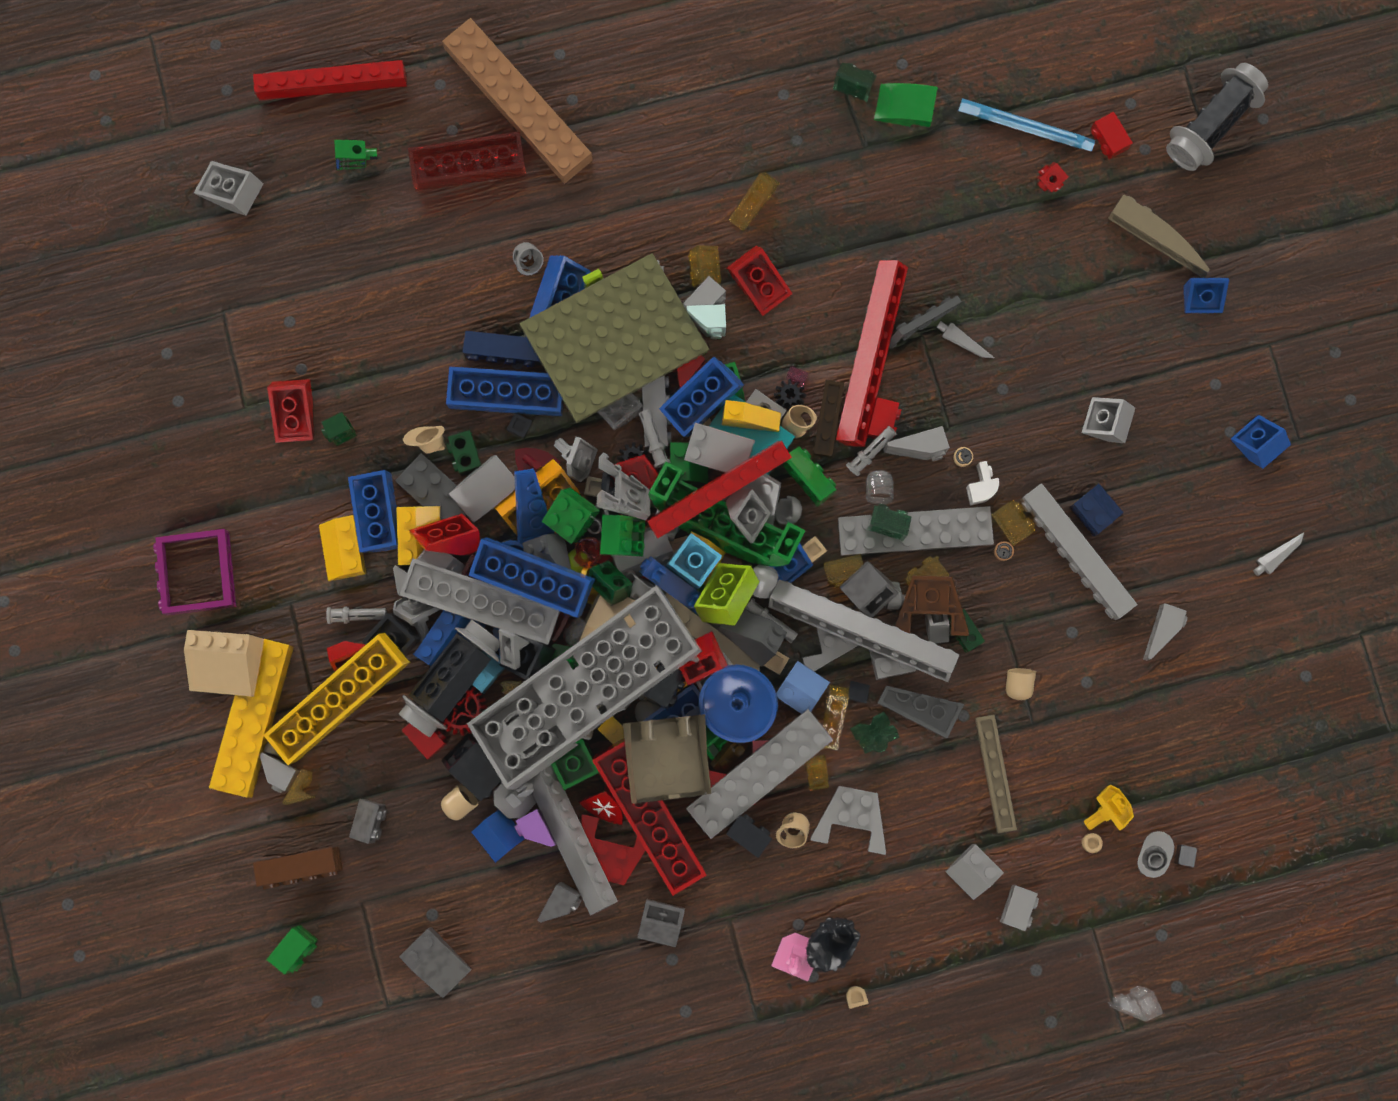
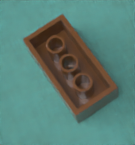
[253,846,343,890]

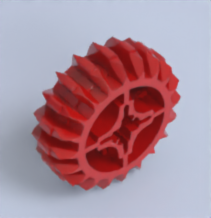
[436,686,488,736]

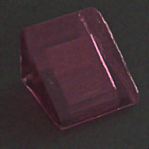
[786,366,808,386]

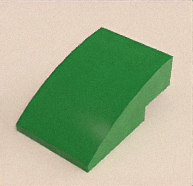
[874,83,938,127]

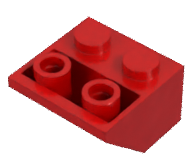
[680,631,728,685]

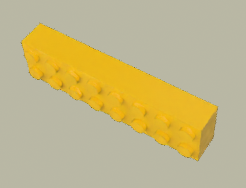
[263,633,410,765]
[209,639,294,798]

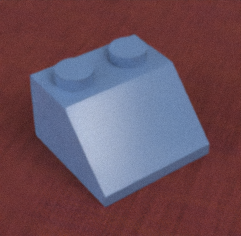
[776,661,830,714]

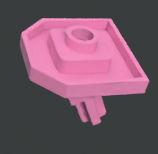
[771,932,813,981]

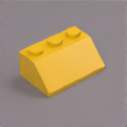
[397,506,441,565]
[319,515,367,581]

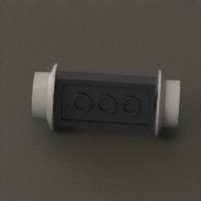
[1166,63,1268,171]
[399,620,500,737]

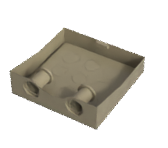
[623,714,711,803]

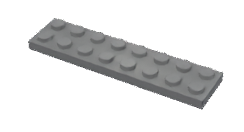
[838,506,994,556]
[400,558,560,645]
[686,709,833,839]

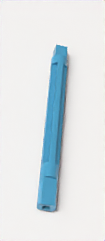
[958,98,1095,152]

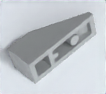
[1143,603,1187,661]

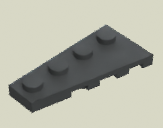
[889,296,962,349]
[877,686,964,739]

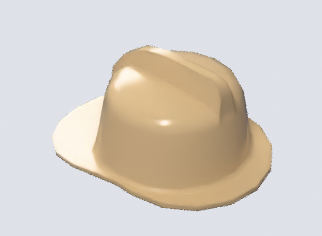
[403,426,445,453]

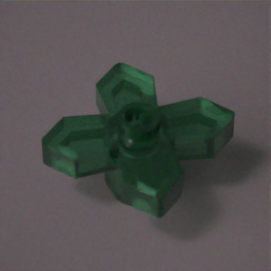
[850,712,900,754]

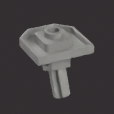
[554,437,598,482]
[393,597,440,641]
[493,782,537,819]

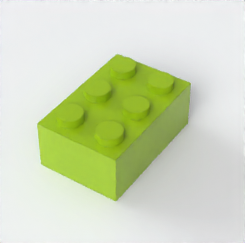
[694,563,759,625]

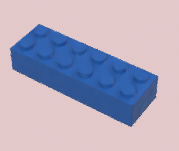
[446,367,563,417]
[468,537,595,618]

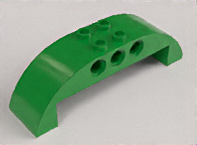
[648,462,806,566]

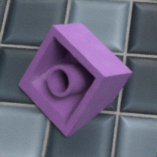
[515,809,557,847]

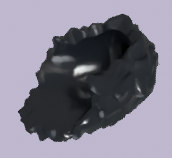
[805,917,860,973]

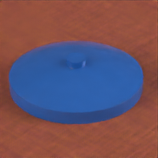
[699,665,778,743]

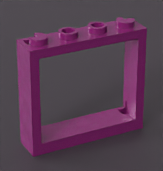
[153,529,236,615]

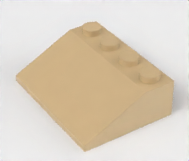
[184,630,264,697]

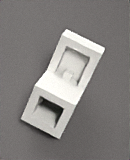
[966,461,999,506]

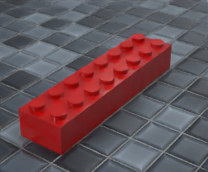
[592,738,707,895]

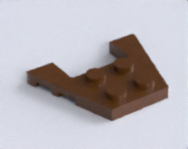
[895,576,970,636]

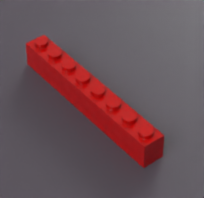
[253,60,407,101]
[646,441,792,538]

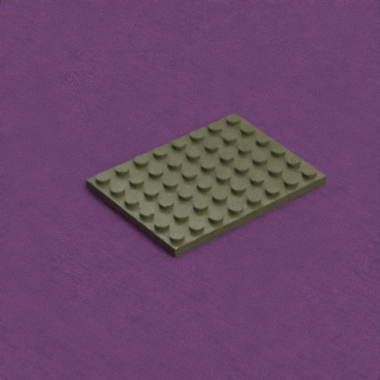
[520,253,709,423]

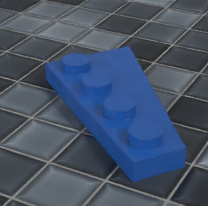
[514,469,555,544]

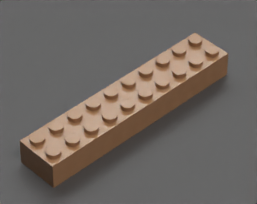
[442,18,593,184]

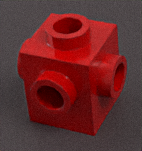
[1036,162,1068,192]

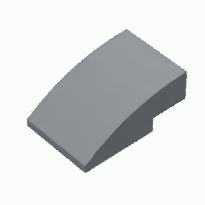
[448,455,515,523]

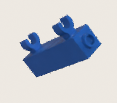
[639,556,701,614]

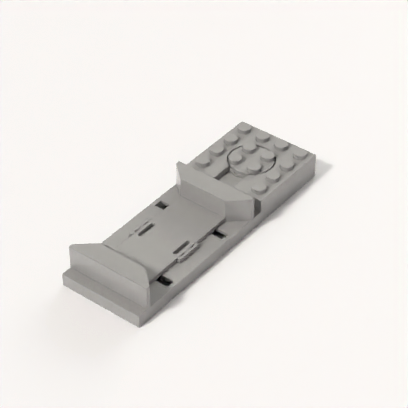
[467,585,702,790]

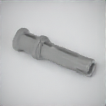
[639,409,671,468]
[846,426,897,476]
[744,598,798,643]
[326,606,387,624]

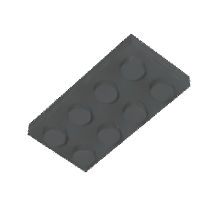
[395,453,467,520]

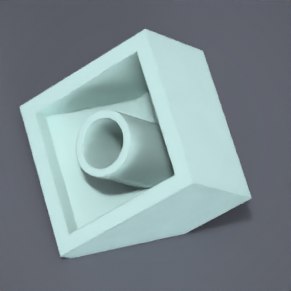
[687,304,726,339]

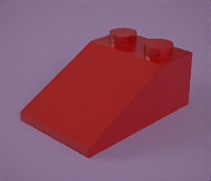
[727,246,793,316]
[267,379,314,443]
[409,514,480,556]

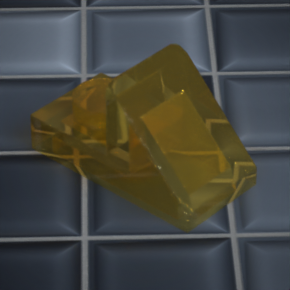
[805,755,829,791]
[282,769,316,805]

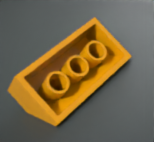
[494,459,581,535]

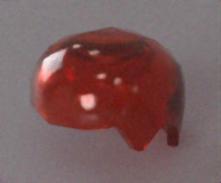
[574,536,603,568]

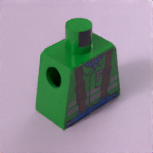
[334,140,377,170]

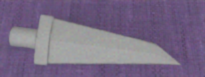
[937,321,994,358]
[1253,532,1304,576]

